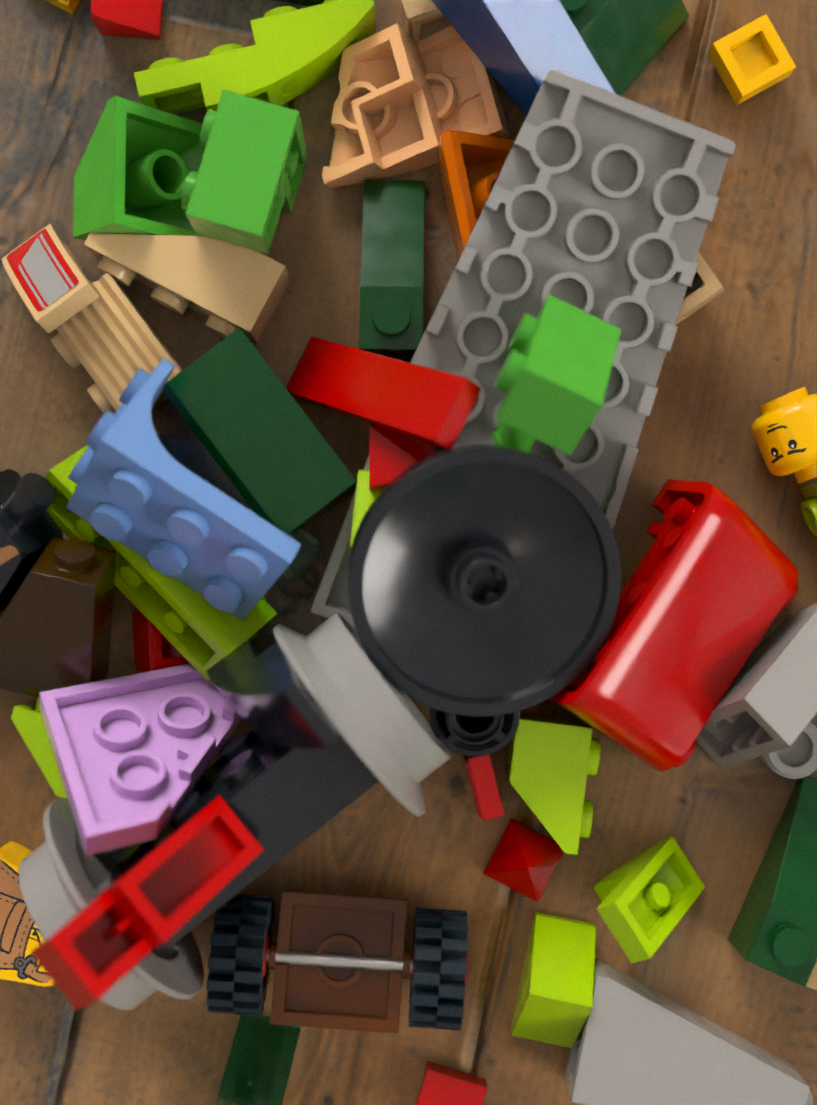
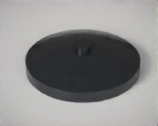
[347,445,621,716]

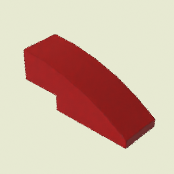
[30,795,264,1011]

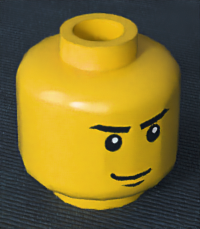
[751,387,817,484]

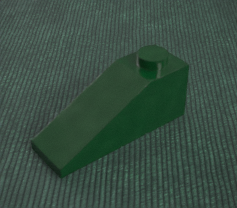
[359,180,425,363]
[727,776,817,987]

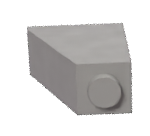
[696,603,817,768]

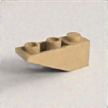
[84,233,291,344]

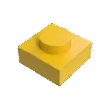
[707,14,796,105]

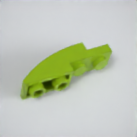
[134,0,376,114]

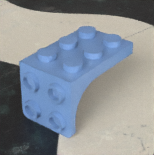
[66,358,302,621]

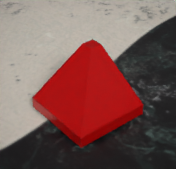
[369,425,435,490]

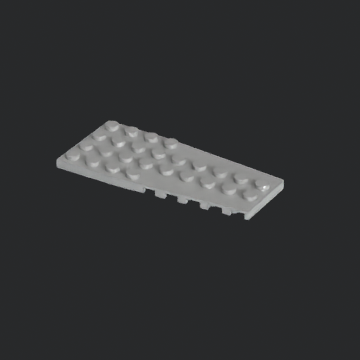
[310,70,736,628]

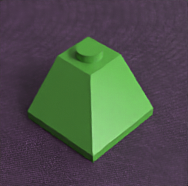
[73,96,205,241]

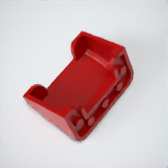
[550,479,798,772]

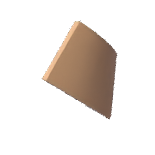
[322,23,510,188]

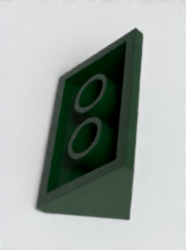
[162,327,357,536]

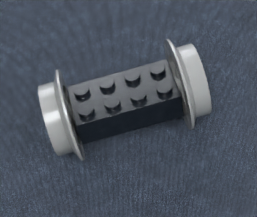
[19,612,451,1010]

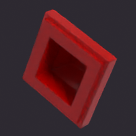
[483,818,564,902]

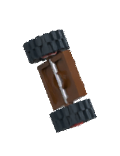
[206,890,468,1033]

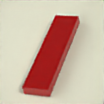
[286,336,482,451]

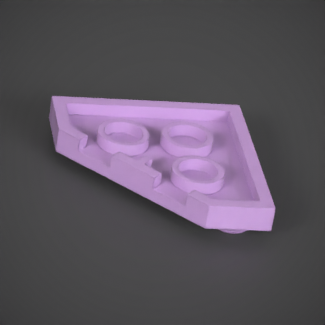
[39,663,242,856]

